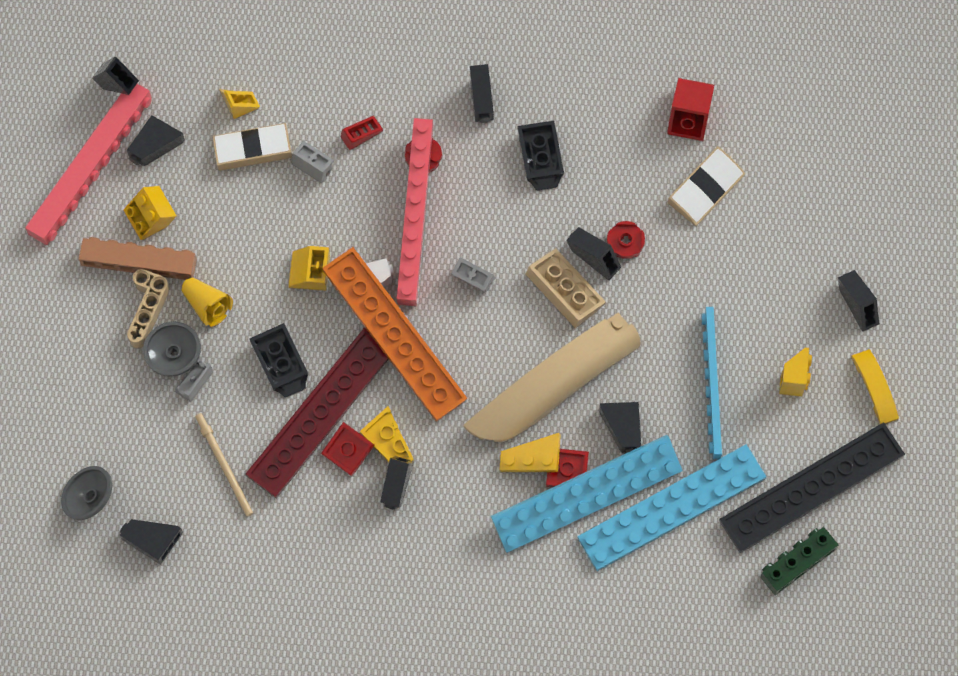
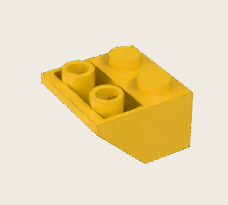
[123,186,177,240]
[288,246,330,291]
[779,347,812,396]

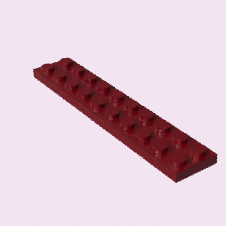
[245,327,389,499]

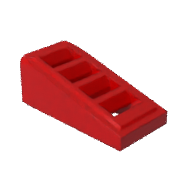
[341,115,383,150]

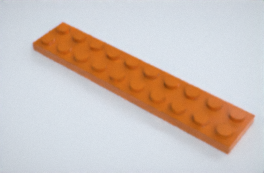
[322,247,468,422]

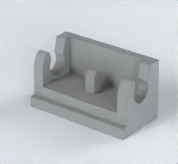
[291,141,334,183]
[451,257,495,292]
[175,358,213,402]

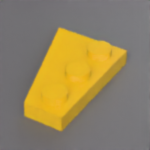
[360,406,414,463]
[499,433,561,472]

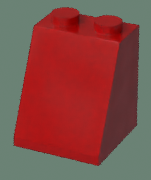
[667,78,715,141]

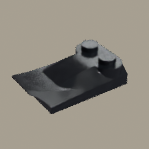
[517,120,564,191]
[249,323,308,398]

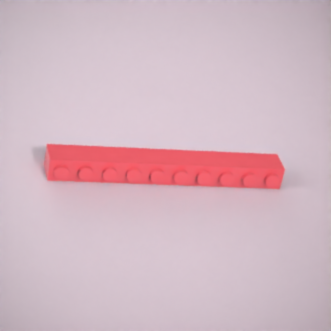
[25,84,152,245]
[397,118,433,306]

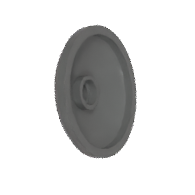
[143,321,201,377]
[61,466,113,520]

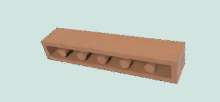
[79,237,197,280]

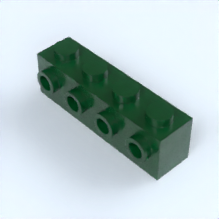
[760,527,839,596]

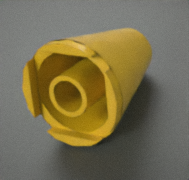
[181,278,233,327]

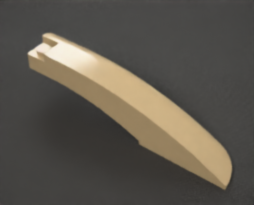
[463,312,641,442]

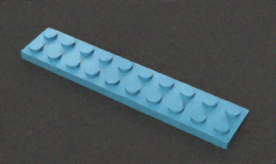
[490,435,683,553]
[577,444,766,571]

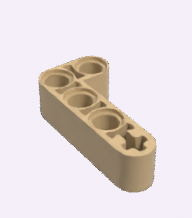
[127,269,169,349]

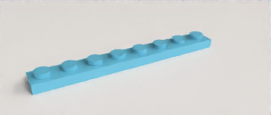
[701,307,722,460]

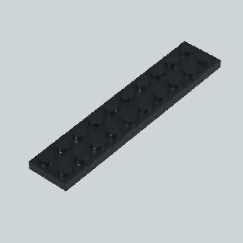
[719,422,905,553]

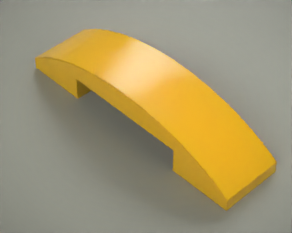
[851,349,899,424]

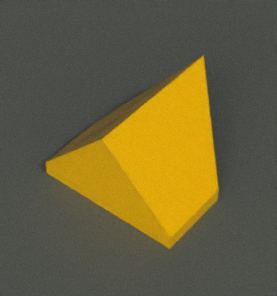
[219,89,260,119]

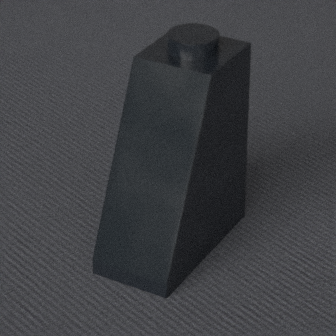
[92,57,139,95]
[470,64,494,123]
[127,115,185,166]
[566,227,621,281]
[838,270,879,332]
[599,402,641,453]
[380,456,414,510]
[120,519,183,565]

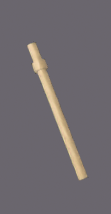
[195,413,253,517]

